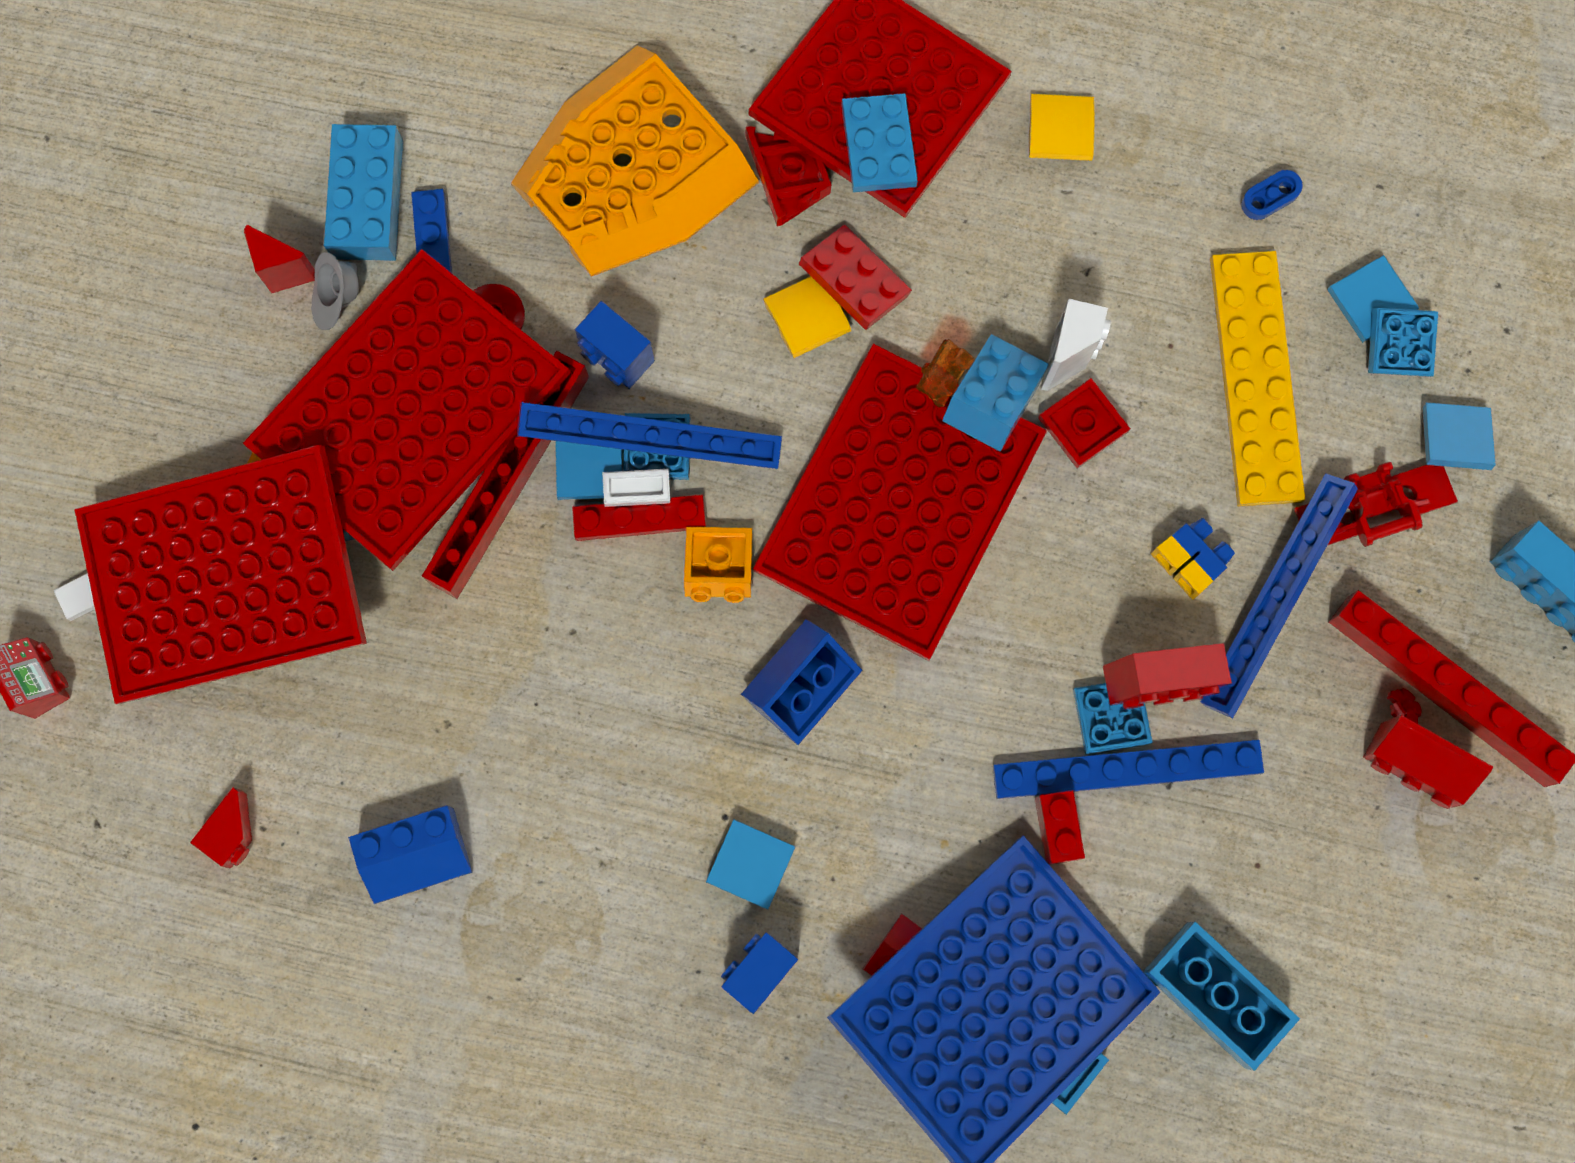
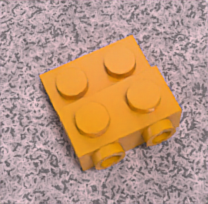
[684,527,752,603]

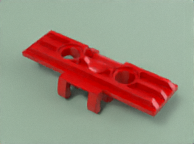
[1294,462,1458,547]

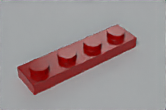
[572,495,706,541]

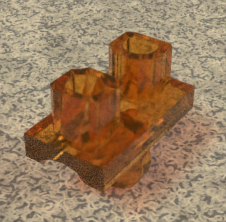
[916,339,974,407]

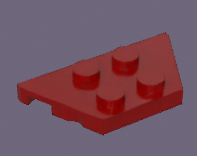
[745,126,832,226]

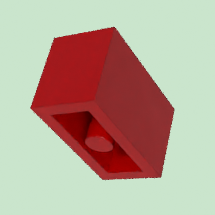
[1035,790,1085,865]

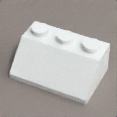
[1041,299,1111,391]

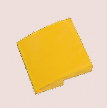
[1029,94,1095,161]
[763,276,851,358]

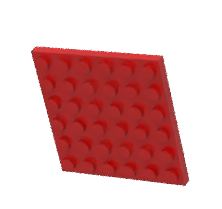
[748,0,1012,218]

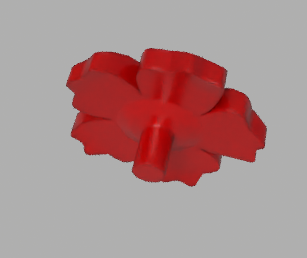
[1387,688,1422,724]

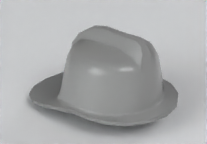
[311,252,359,330]

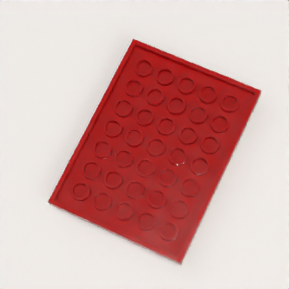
[243,249,571,571]
[753,344,1048,661]
[74,445,367,704]

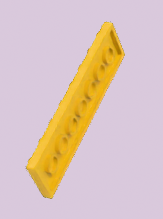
[1210,251,1305,507]

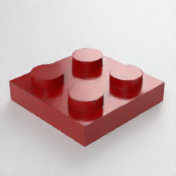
[1038,378,1131,469]

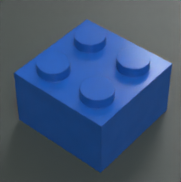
[575,301,655,389]
[721,932,798,1014]

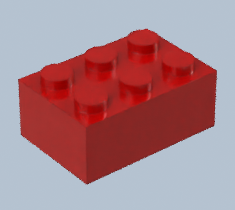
[1103,643,1232,709]

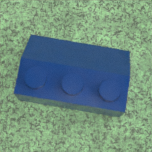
[741,619,863,745]
[348,805,473,904]

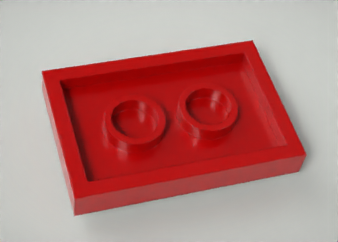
[799,224,912,330]

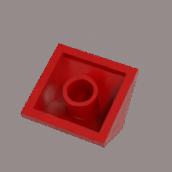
[244,225,315,293]

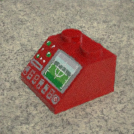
[0,637,70,719]

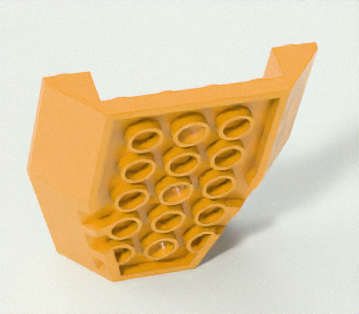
[511,45,759,277]

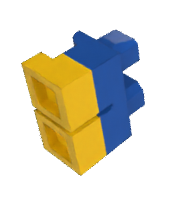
[1151,518,1235,600]

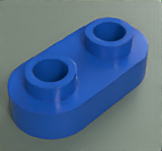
[1241,170,1303,220]

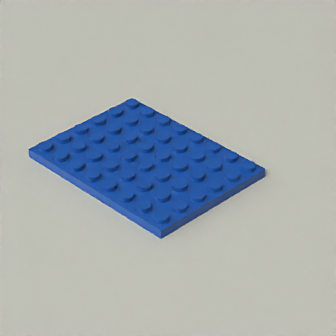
[827,835,1160,1163]

